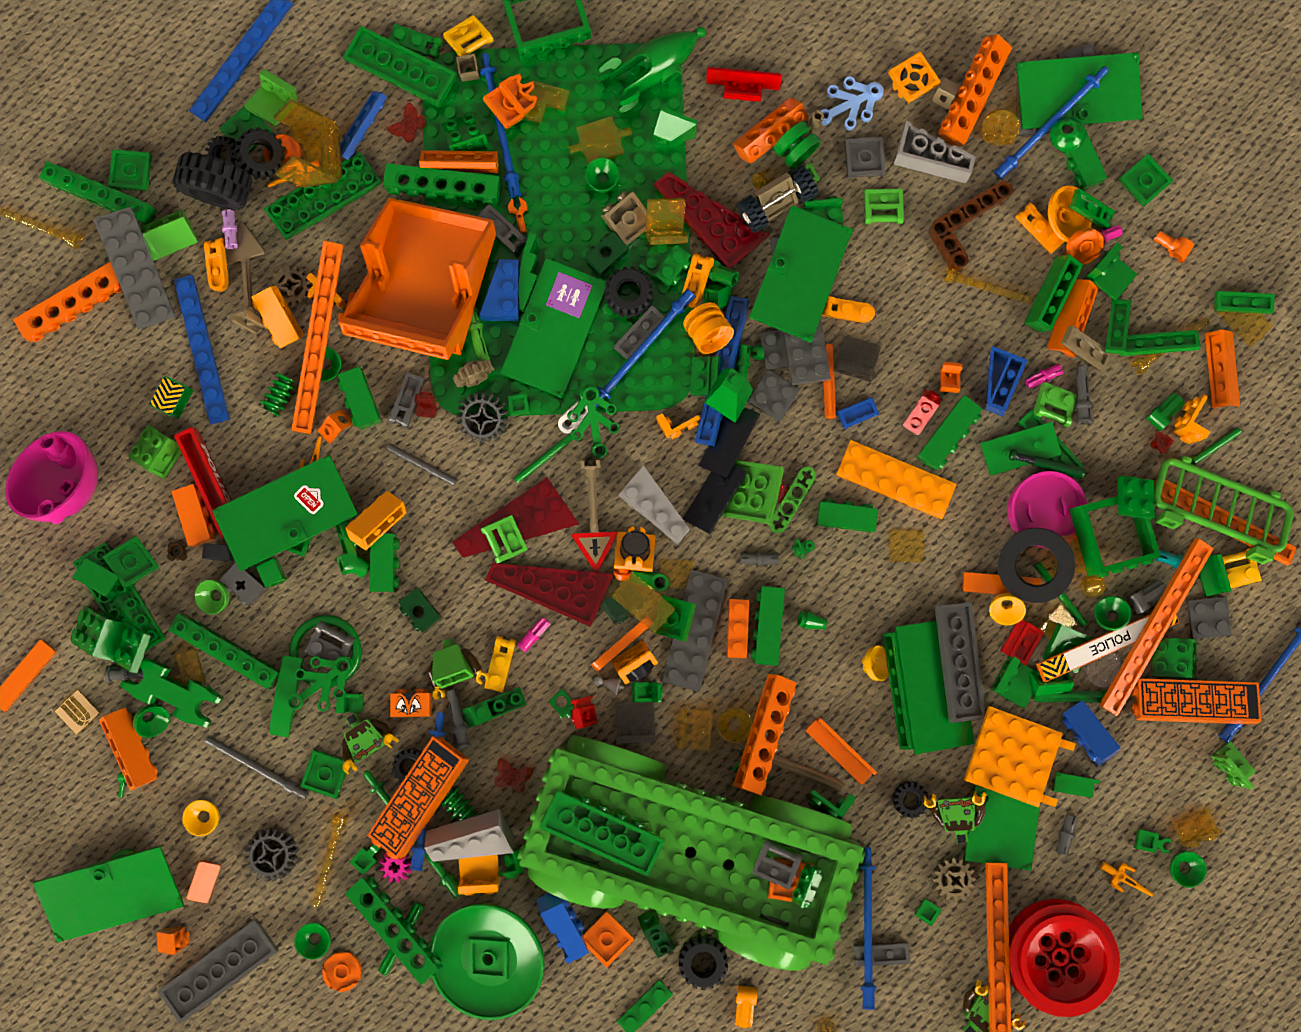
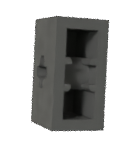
[220,562,268,606]

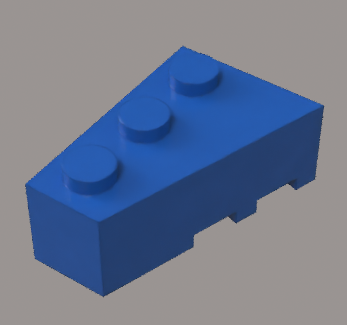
[479,259,520,321]
[985,346,1028,417]
[1062,700,1121,767]
[536,893,589,964]

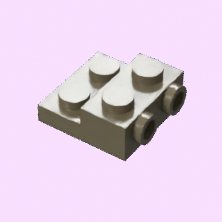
[600,191,655,245]

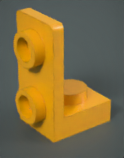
[656,413,700,439]

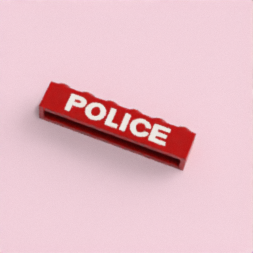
[174,427,231,540]

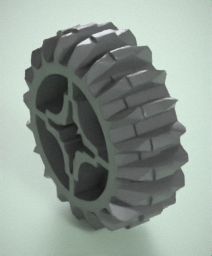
[456,391,508,443]
[244,827,299,882]

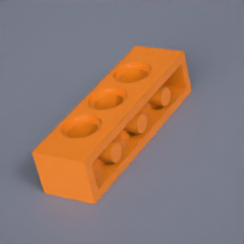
[732,97,809,164]

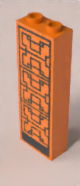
[1131,679,1262,724]
[367,736,470,859]

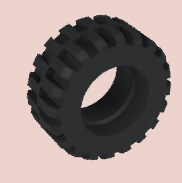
[172,152,253,210]

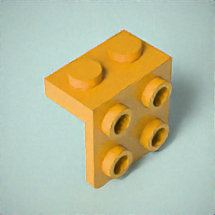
[1173,394,1210,444]
[458,855,500,896]

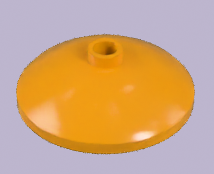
[1048,185,1092,243]

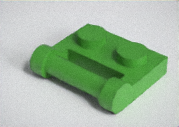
[864,189,904,224]
[1034,382,1077,427]
[480,514,528,563]

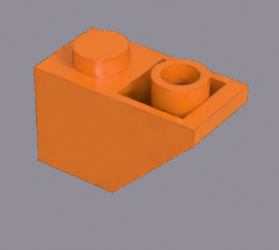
[157,926,190,955]

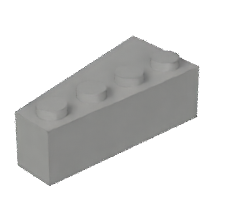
[894,121,976,184]

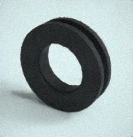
[998,528,1075,603]

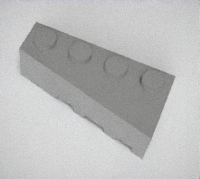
[619,465,690,545]
[424,809,514,862]

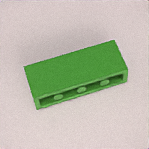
[140,209,198,261]

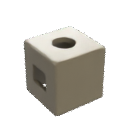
[456,54,480,82]
[932,77,960,109]

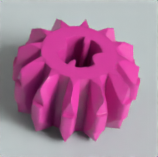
[379,853,412,883]

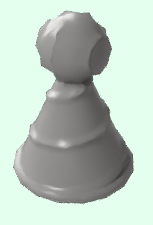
[594,675,624,695]

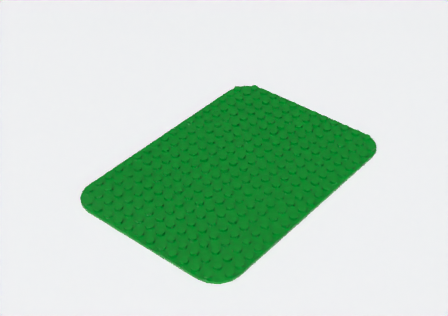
[422,43,695,418]

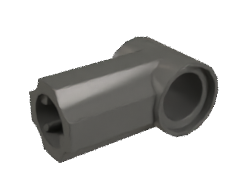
[1126,580,1167,614]

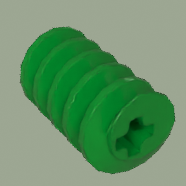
[260,373,296,417]
[442,786,479,822]

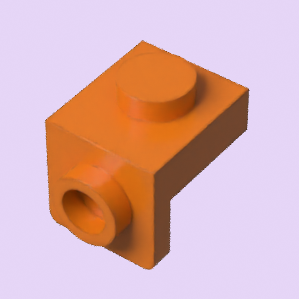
[940,362,962,393]

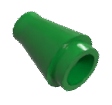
[797,610,827,630]

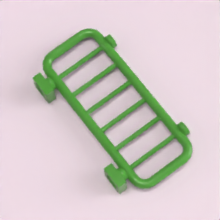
[1154,456,1294,565]

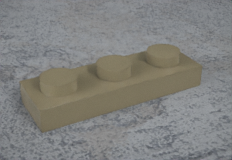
[1061,326,1112,370]

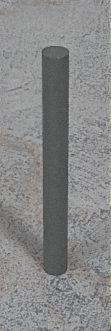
[387,444,458,486]

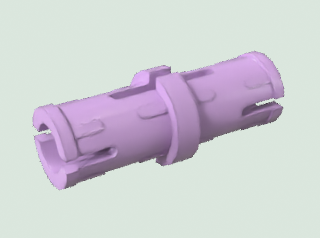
[222,209,238,249]

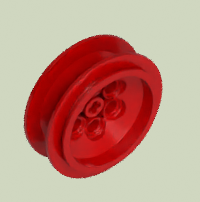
[1009,899,1120,1017]

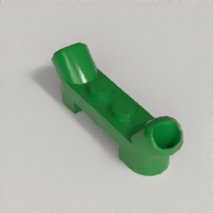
[335,493,370,578]

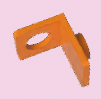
[318,409,353,444]

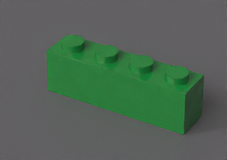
[1024,255,1083,332]
[916,395,983,471]
[751,586,785,666]

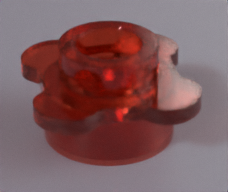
[1150,432,1173,454]

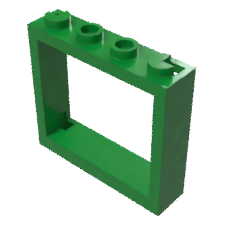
[502,0,592,59]
[1069,496,1161,578]

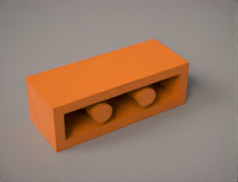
[171,484,217,547]
[726,599,749,658]

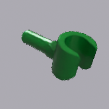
[117,772,126,798]

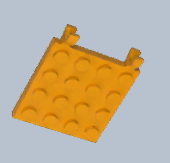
[964,706,1076,807]

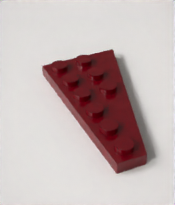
[654,172,770,269]
[452,477,580,558]
[485,563,614,627]

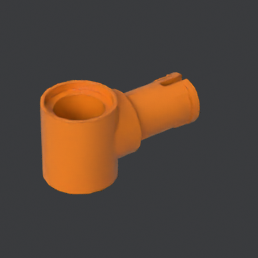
[1153,230,1194,263]

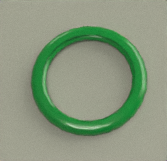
[289,615,362,688]

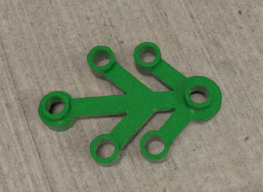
[567,384,620,458]
[287,656,354,711]

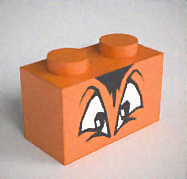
[390,689,432,717]

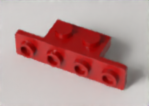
[706,67,782,102]

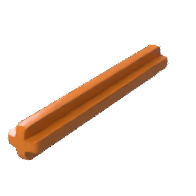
[823,344,836,419]

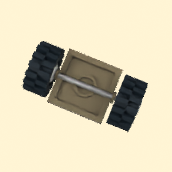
[737,164,819,233]

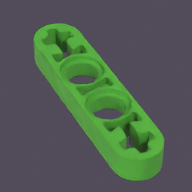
[769,467,816,533]

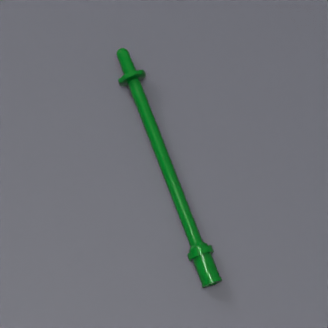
[364,770,461,899]

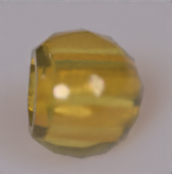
[1081,575,1106,598]

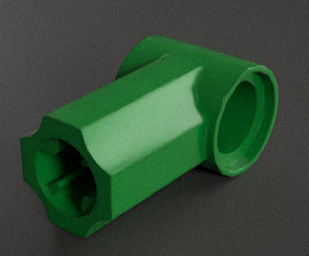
[708,260,739,288]
[1145,393,1185,431]
[631,570,671,591]

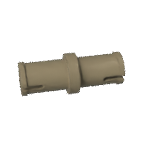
[807,110,824,135]

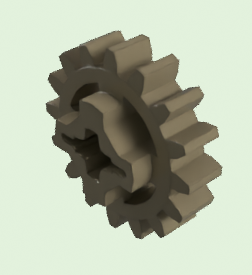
[271,266,313,308]
[453,360,494,387]
[932,857,976,902]

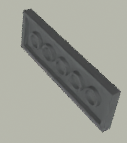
[93,207,176,330]
[662,570,728,692]
[935,602,986,723]
[157,918,279,1024]

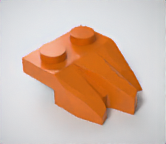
[483,74,537,130]

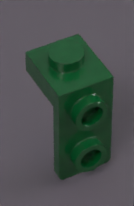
[638,909,675,958]

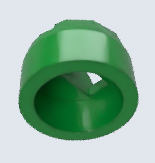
[751,344,764,360]

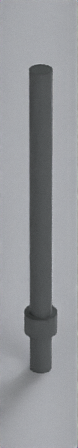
[205,736,309,800]

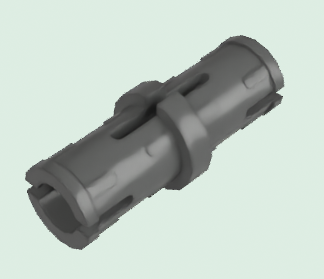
[740,551,779,566]
[1055,814,1079,856]

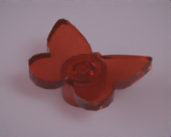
[387,102,426,143]
[494,758,534,793]

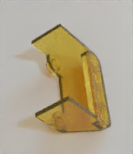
[274,99,342,188]

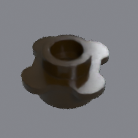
[167,542,187,561]

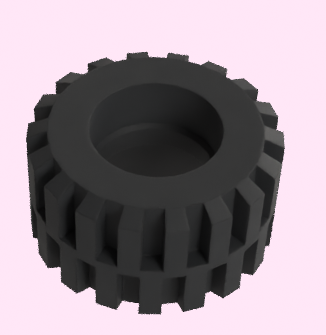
[234,127,285,180]
[605,266,653,318]
[678,934,728,990]

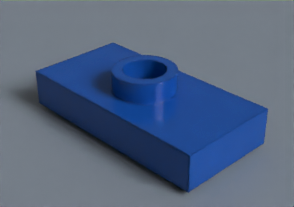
[836,397,879,429]

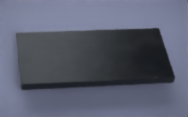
[698,407,760,478]
[683,465,748,534]

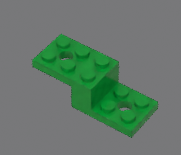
[71,606,151,673]

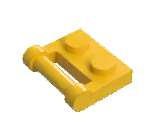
[443,15,494,56]
[1222,547,1262,588]

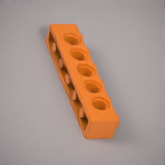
[938,34,1013,146]
[13,262,123,342]
[733,674,797,795]

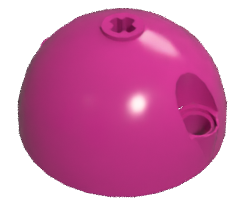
[5,431,98,524]

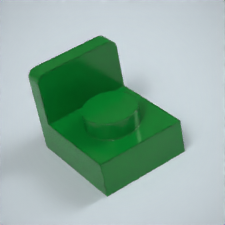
[498,848,524,880]

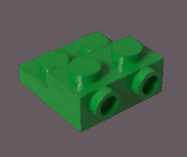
[639,236,691,289]

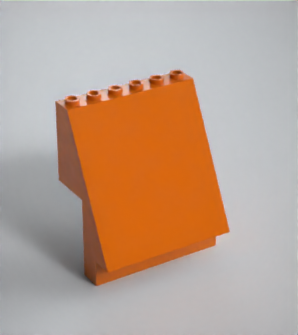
[339,198,496,360]

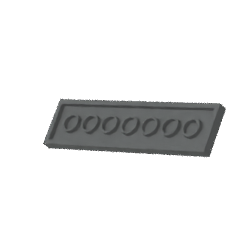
[770,238,831,385]

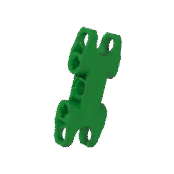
[119,657,224,728]

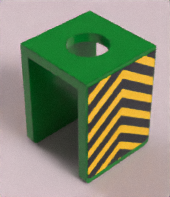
[149,376,193,419]

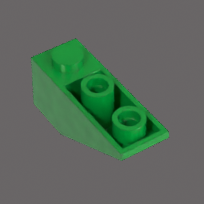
[461,687,527,728]

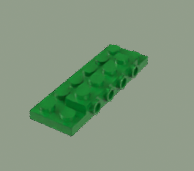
[539,790,665,877]

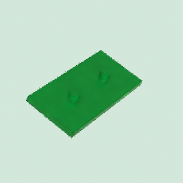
[980,422,1062,476]

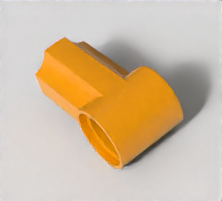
[735,985,757,1028]

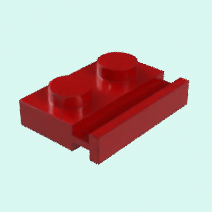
[1000,619,1045,665]
[571,695,598,729]

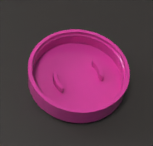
[1007,471,1088,548]

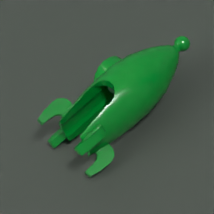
[597,26,706,113]

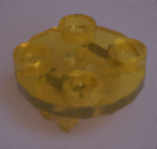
[981,109,1020,146]

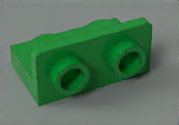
[803,196,844,225]

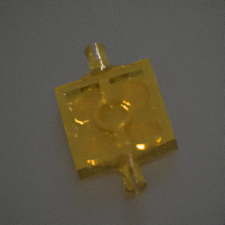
[568,116,632,164]

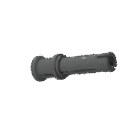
[1075,366,1094,425]
[105,665,143,682]
[446,689,471,749]

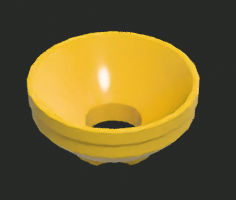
[989,593,1026,625]
[862,645,889,681]
[182,800,220,836]

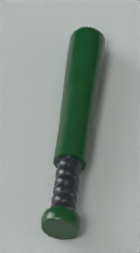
[1009,449,1086,479]

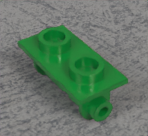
[792,539,815,560]
[792,863,823,908]

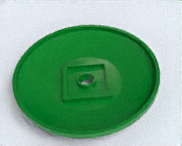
[429,903,545,1020]

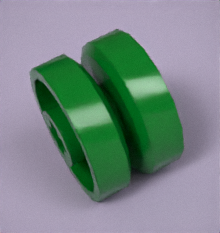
[773,121,822,170]

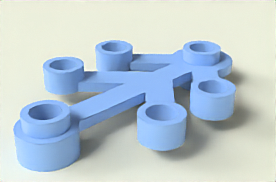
[820,77,884,130]

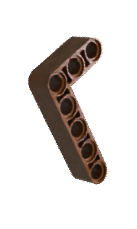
[929,181,1013,272]

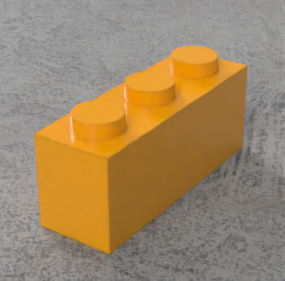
[251,285,305,348]
[346,491,407,551]

